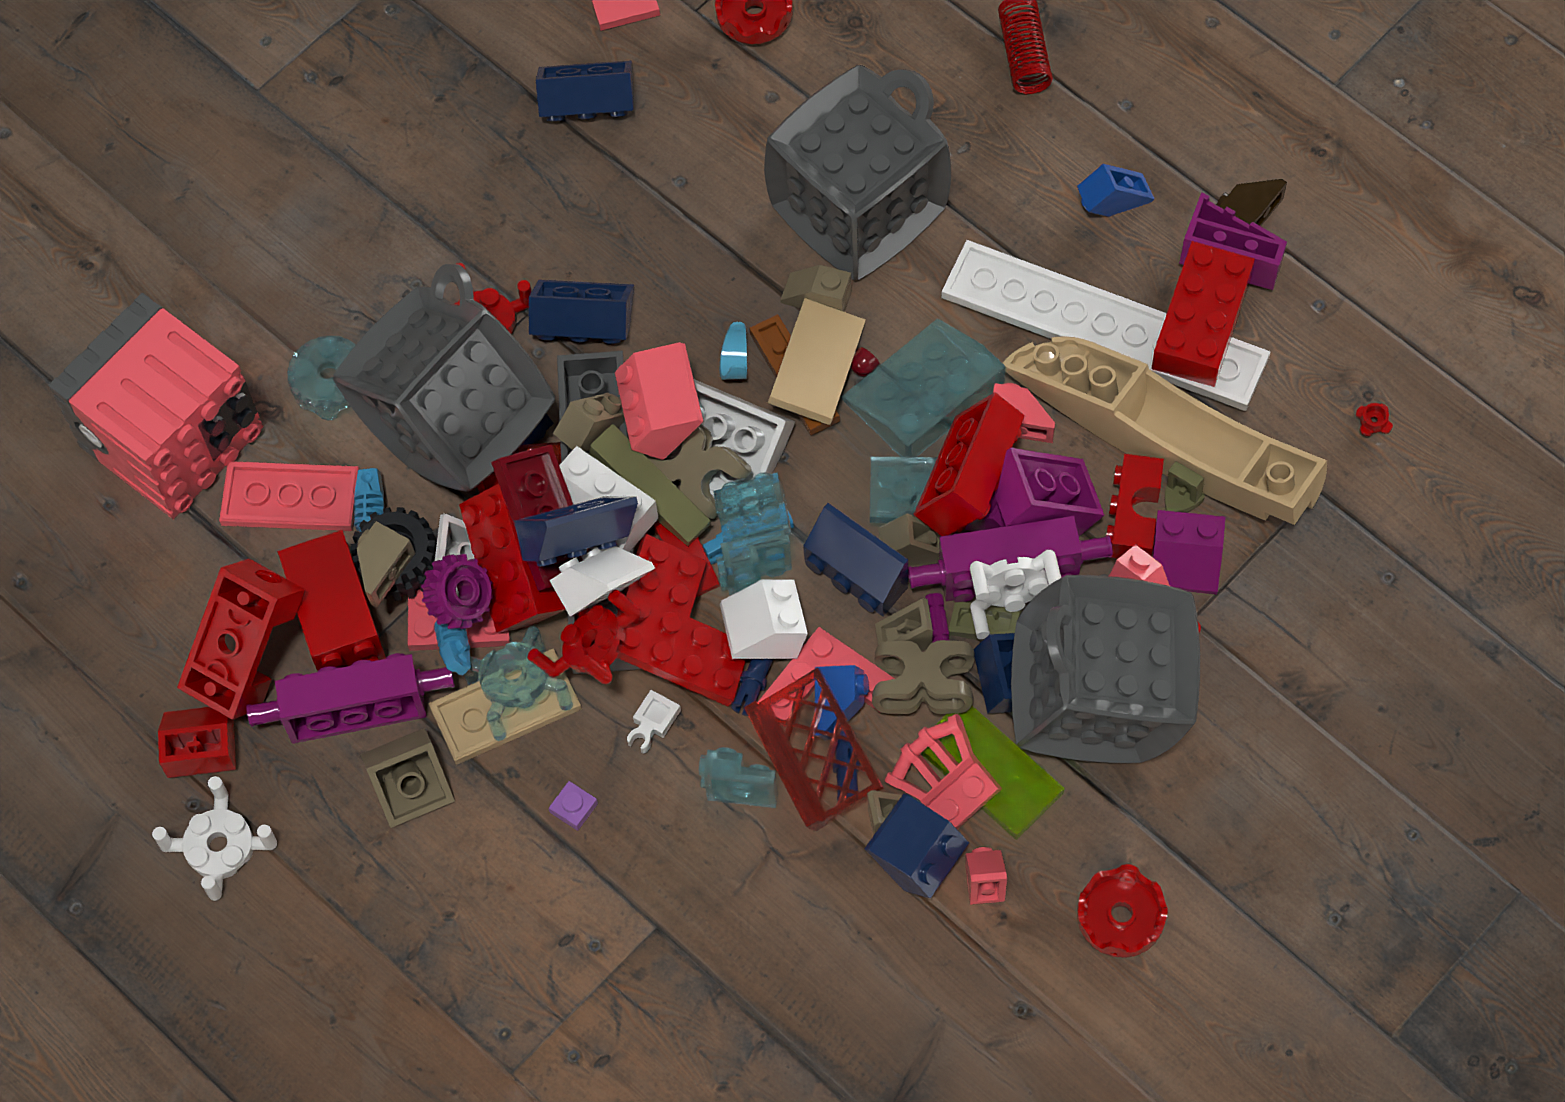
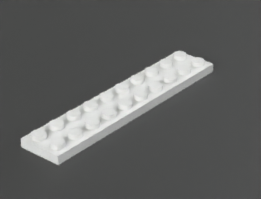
[941,240,1270,411]

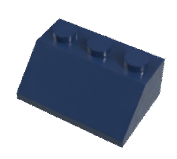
[536,60,634,121]
[529,280,634,343]
[514,496,638,566]
[803,503,908,617]

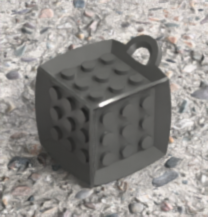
[764,65,951,280]
[333,264,555,491]
[1011,575,1200,763]

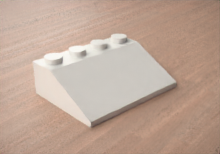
[666,379,795,514]

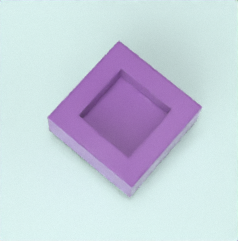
[549,781,598,831]

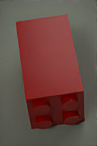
[277,530,386,671]

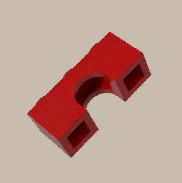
[1106,453,1164,559]

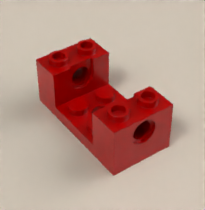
[177,558,305,720]

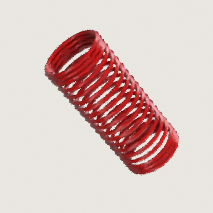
[998,0,1053,94]

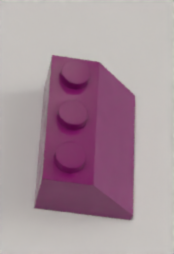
[996,448,1104,536]

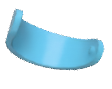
[719,322,747,380]

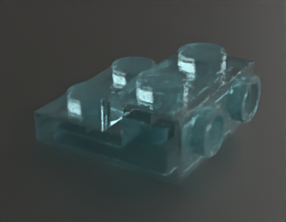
[870,457,938,523]
[713,472,792,553]
[716,529,792,596]
[699,747,778,808]

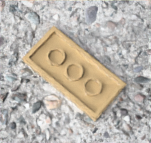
[768,298,866,425]
[428,648,582,765]

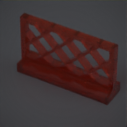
[744,668,884,831]

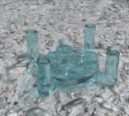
[464,626,573,741]

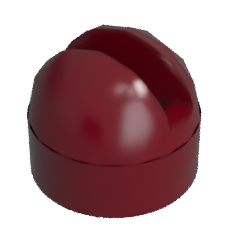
[851,347,880,376]

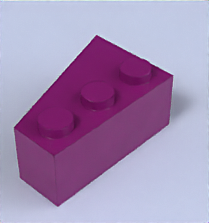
[1179,192,1287,290]

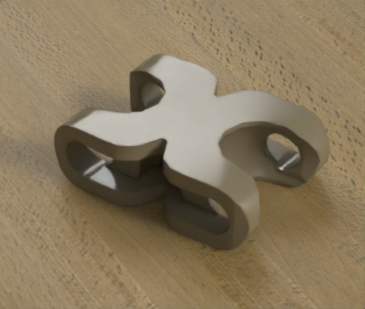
[644,424,752,519]
[872,640,975,714]

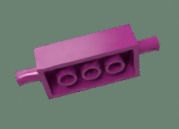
[908,516,1113,602]
[247,653,455,744]

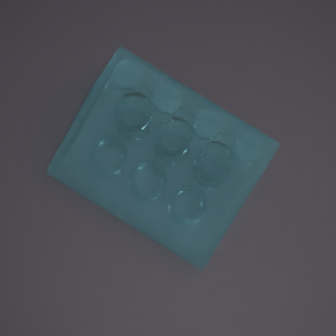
[841,318,1006,464]

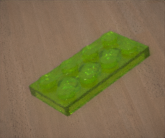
[921,706,1065,840]

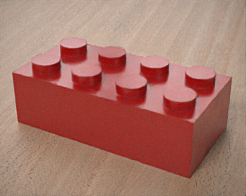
[1151,241,1255,387]
[913,392,1025,536]
[459,484,566,633]

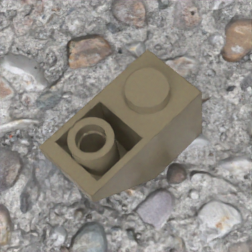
[553,393,625,452]

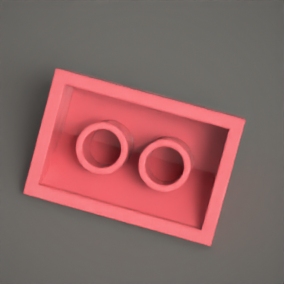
[615,342,703,460]

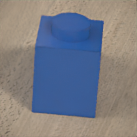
[1077,164,1155,217]
[815,665,869,740]

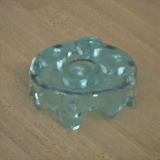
[287,335,356,421]

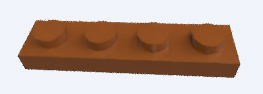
[749,314,840,436]

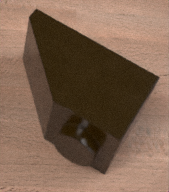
[1216,179,1287,226]

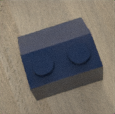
[974,633,1015,714]
[864,794,969,898]

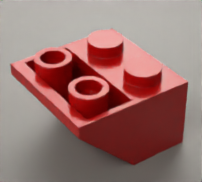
[158,707,236,778]

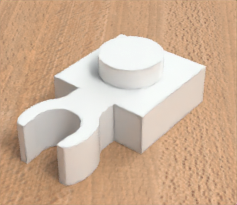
[627,690,681,754]

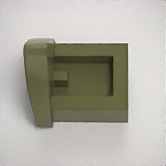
[1165,461,1205,513]

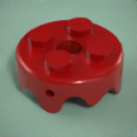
[715,0,793,44]
[1077,864,1168,958]

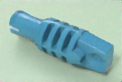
[354,468,384,532]
[434,620,471,675]

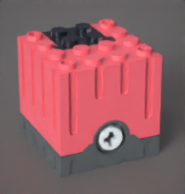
[48,293,263,520]

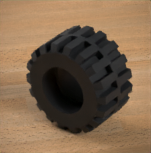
[351,507,437,601]

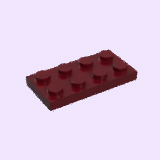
[491,444,590,591]

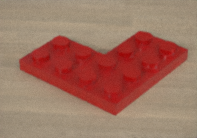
[616,534,746,706]

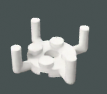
[970,550,1061,639]
[152,776,277,901]

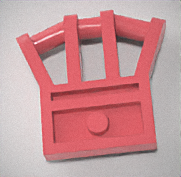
[884,714,1002,829]

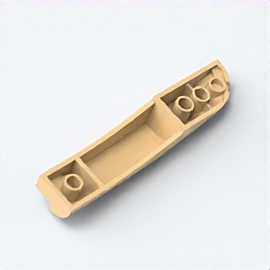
[1001,336,1327,525]

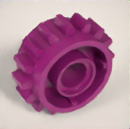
[421,554,493,629]

